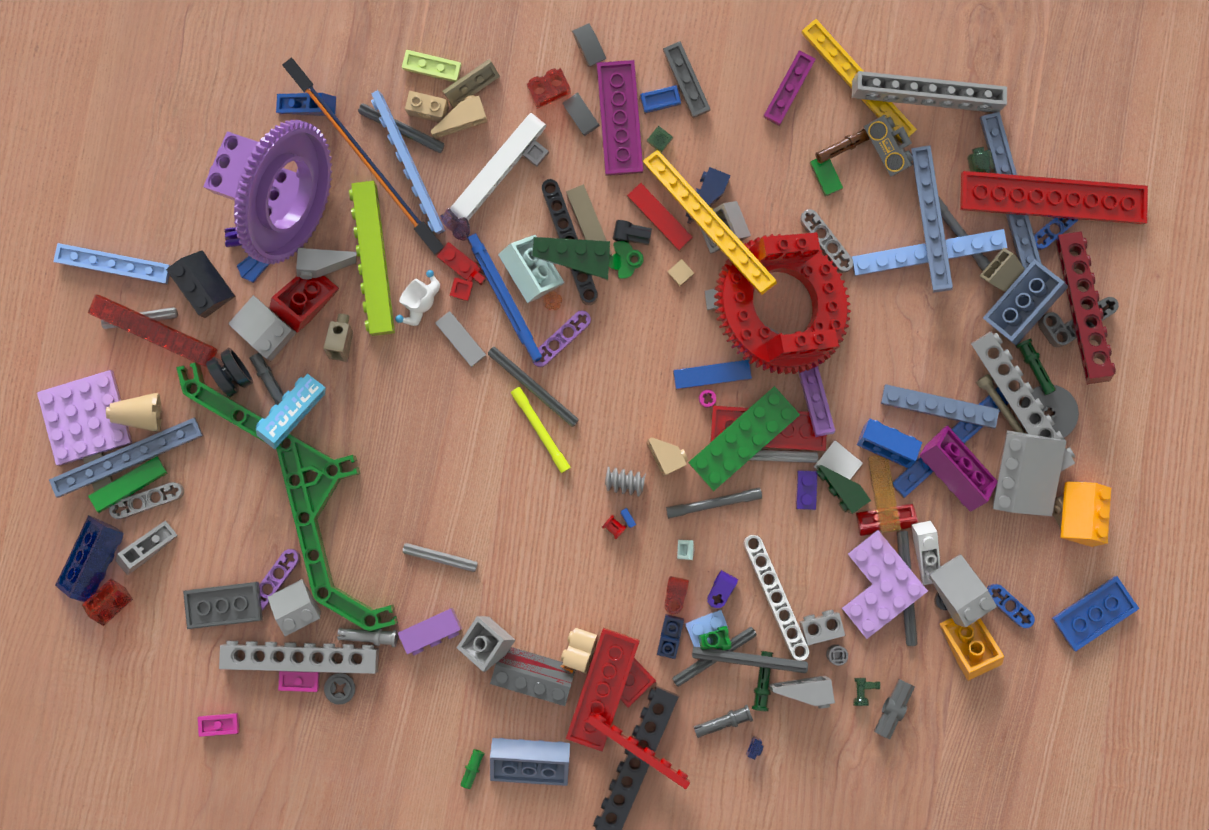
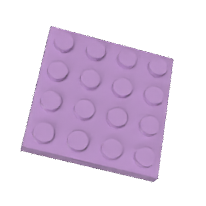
[37,370,132,466]

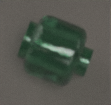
[967,147,994,173]

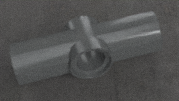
[874,679,915,739]

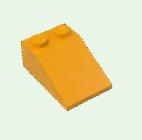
[940,618,1004,681]

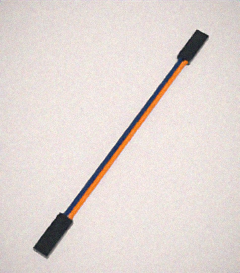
[282,57,444,255]

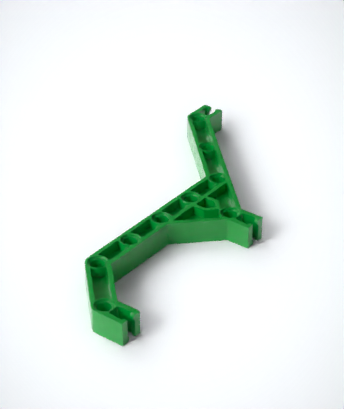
[176,363,398,631]

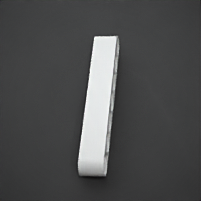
[449,113,546,224]
[743,535,809,661]

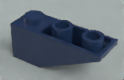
[686,167,731,224]

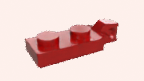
[437,242,486,285]

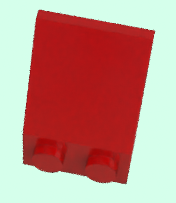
[269,275,339,333]

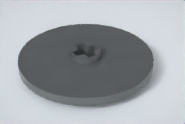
[1020,385,1079,438]

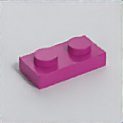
[278,671,320,692]
[198,713,239,737]

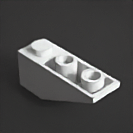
[912,521,941,585]

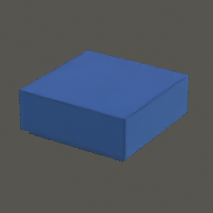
[621,508,636,528]

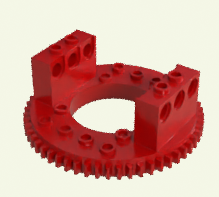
[714,232,851,375]

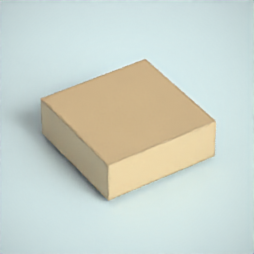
[667,259,694,286]

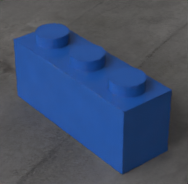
[857,418,922,469]

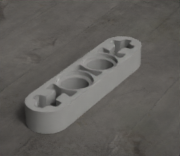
[800,209,853,273]
[109,482,184,519]

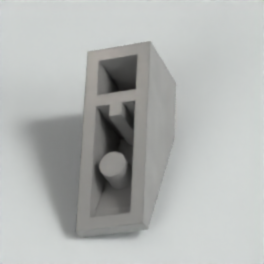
[296,248,356,279]
[115,520,177,575]

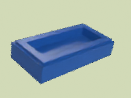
[640,85,681,114]

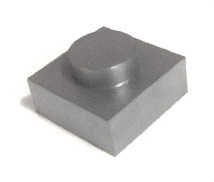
[522,140,549,167]

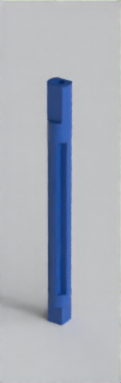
[468,233,542,363]

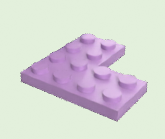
[842,530,928,639]

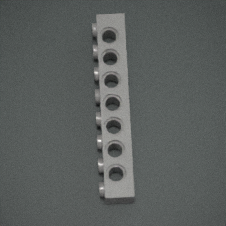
[852,71,1007,113]
[971,331,1076,471]
[219,641,379,674]

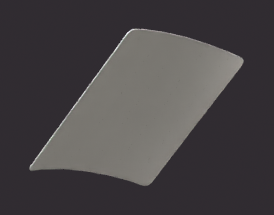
[814,441,863,479]

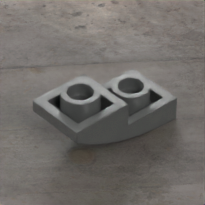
[572,23,606,66]
[562,92,600,136]

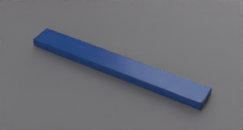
[891,387,1011,498]

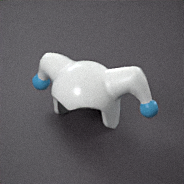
[395,270,440,326]

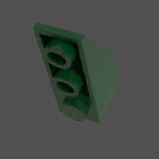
[816,465,871,514]

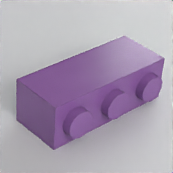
[398,608,462,656]

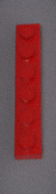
[587,713,690,789]

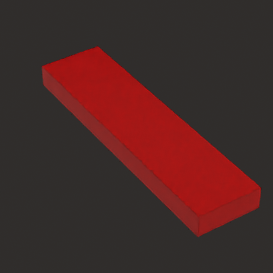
[627,183,693,251]

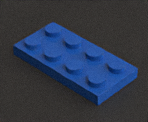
[1052,576,1139,652]

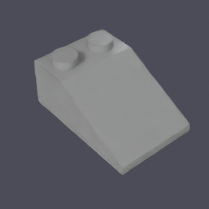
[228,295,296,361]
[929,554,997,628]
[769,676,835,709]

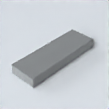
[435,311,486,367]

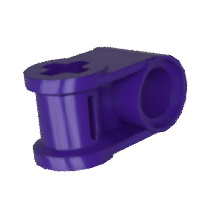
[707,570,738,608]

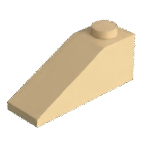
[431,95,487,139]

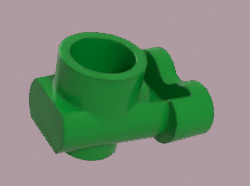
[698,626,731,651]

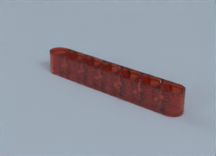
[88,294,218,367]

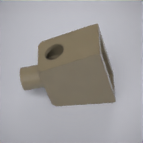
[980,248,1025,292]
[323,314,353,362]

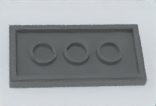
[183,582,263,629]

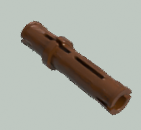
[815,129,870,164]

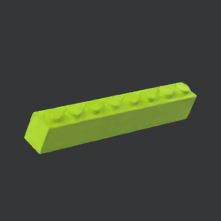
[349,181,395,336]

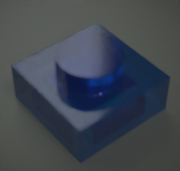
[746,736,764,760]

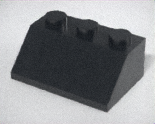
[166,250,236,318]

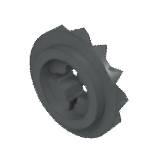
[324,673,356,705]

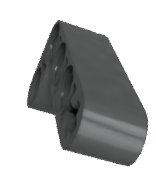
[1038,297,1119,347]

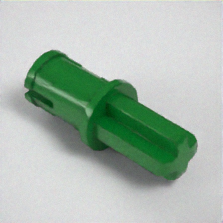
[460,749,485,789]

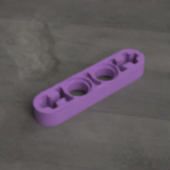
[532,311,591,367]
[259,549,300,611]

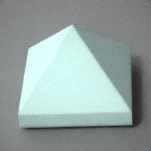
[677,540,695,560]

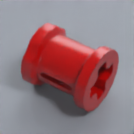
[602,514,627,539]

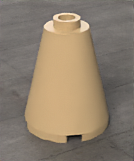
[106,393,162,432]

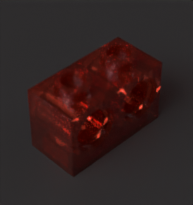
[527,68,571,109]
[82,578,133,626]

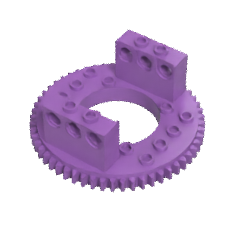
[203,120,332,264]

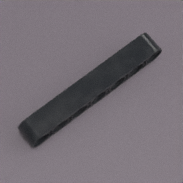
[542,179,598,305]

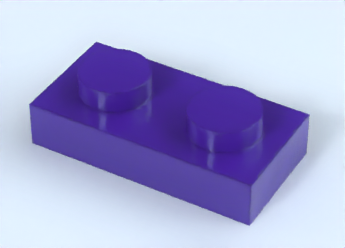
[796,471,817,510]

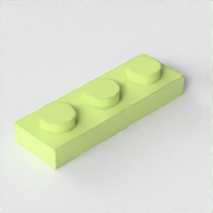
[402,50,462,82]

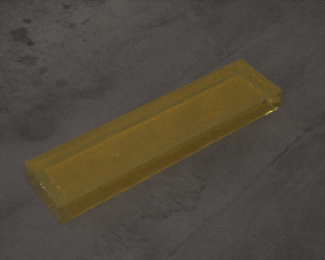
[868,455,901,533]

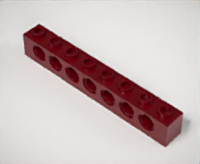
[1056,231,1116,385]

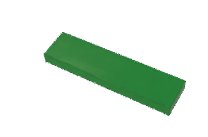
[88,456,168,513]

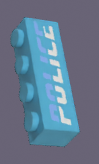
[256,373,325,449]

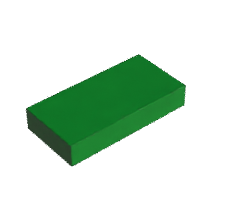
[810,159,843,197]

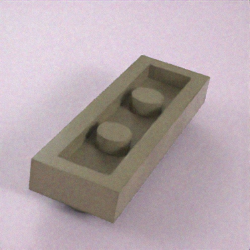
[443,59,500,108]

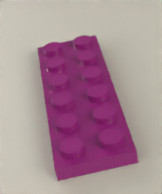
[597,60,643,176]

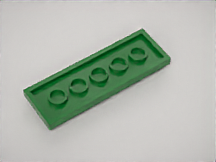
[688,386,800,491]

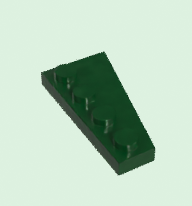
[532,237,610,281]

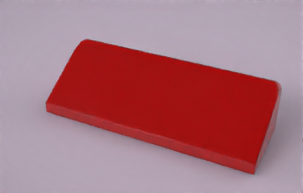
[856,504,918,536]

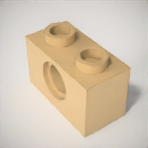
[405,91,449,122]

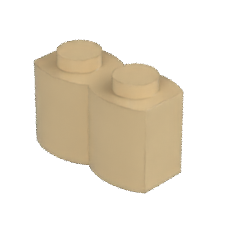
[561,628,599,674]

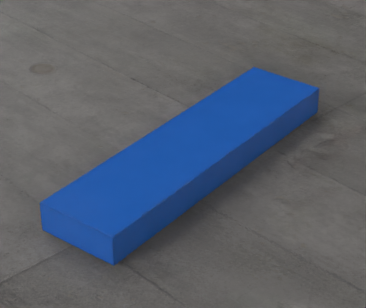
[673,360,752,389]

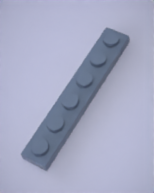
[881,384,999,429]

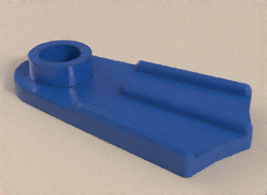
[237,256,269,283]

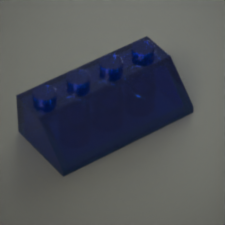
[55,515,124,604]

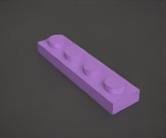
[798,366,835,437]

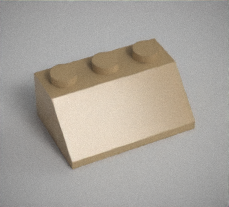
[647,438,688,477]

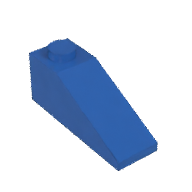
[276,93,336,116]

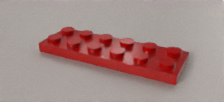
[710,406,827,451]
[566,628,640,752]

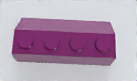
[919,425,997,512]

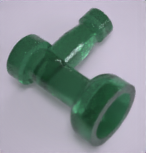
[853,678,880,706]

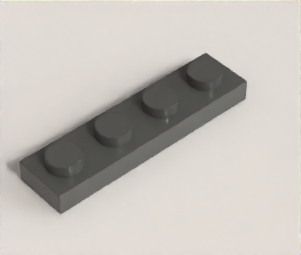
[663,41,711,118]

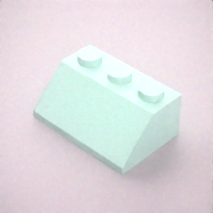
[498,235,565,303]

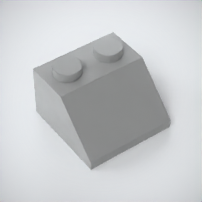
[700,201,751,254]
[268,579,321,636]
[457,616,515,672]

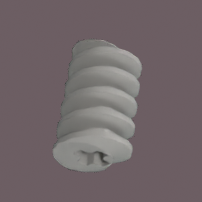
[605,467,646,497]

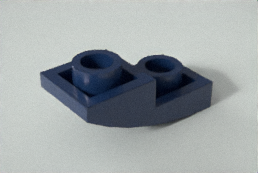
[657,614,684,659]

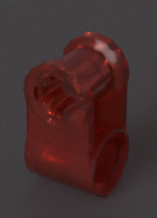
[665,576,689,614]

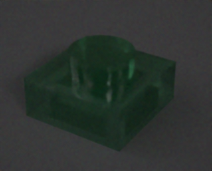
[647,125,673,153]

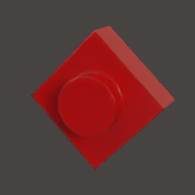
[449,277,474,301]

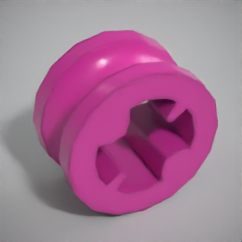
[699,390,716,407]

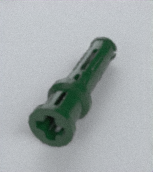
[1016,338,1056,396]
[751,651,773,711]

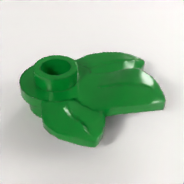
[609,241,644,279]

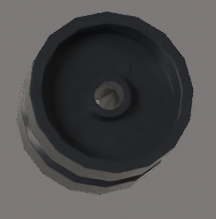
[206,348,253,398]

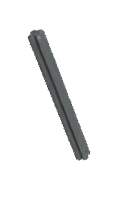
[488,347,578,427]
[897,531,918,646]
[692,647,808,673]

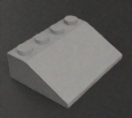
[993,430,1066,516]

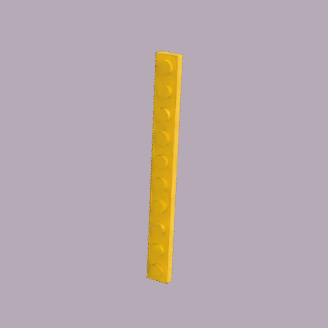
[643,150,777,295]

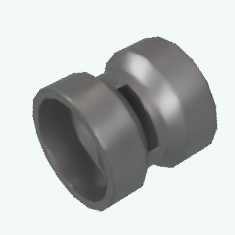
[826,645,848,666]

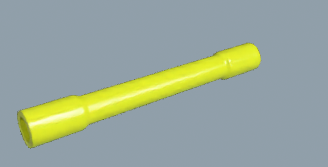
[510,387,571,473]

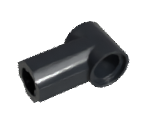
[612,220,652,245]

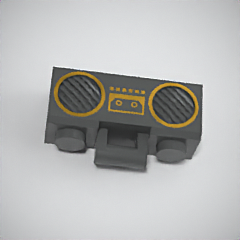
[864,115,914,177]

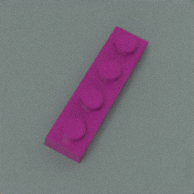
[763,50,816,126]

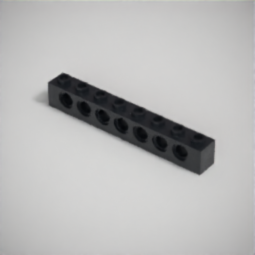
[593,686,679,830]

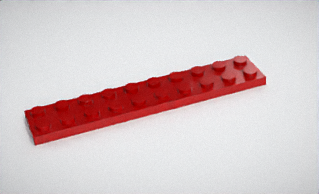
[960,171,1148,225]

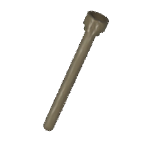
[976,374,1025,433]

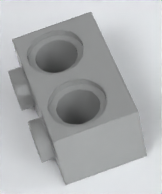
[799,610,845,645]

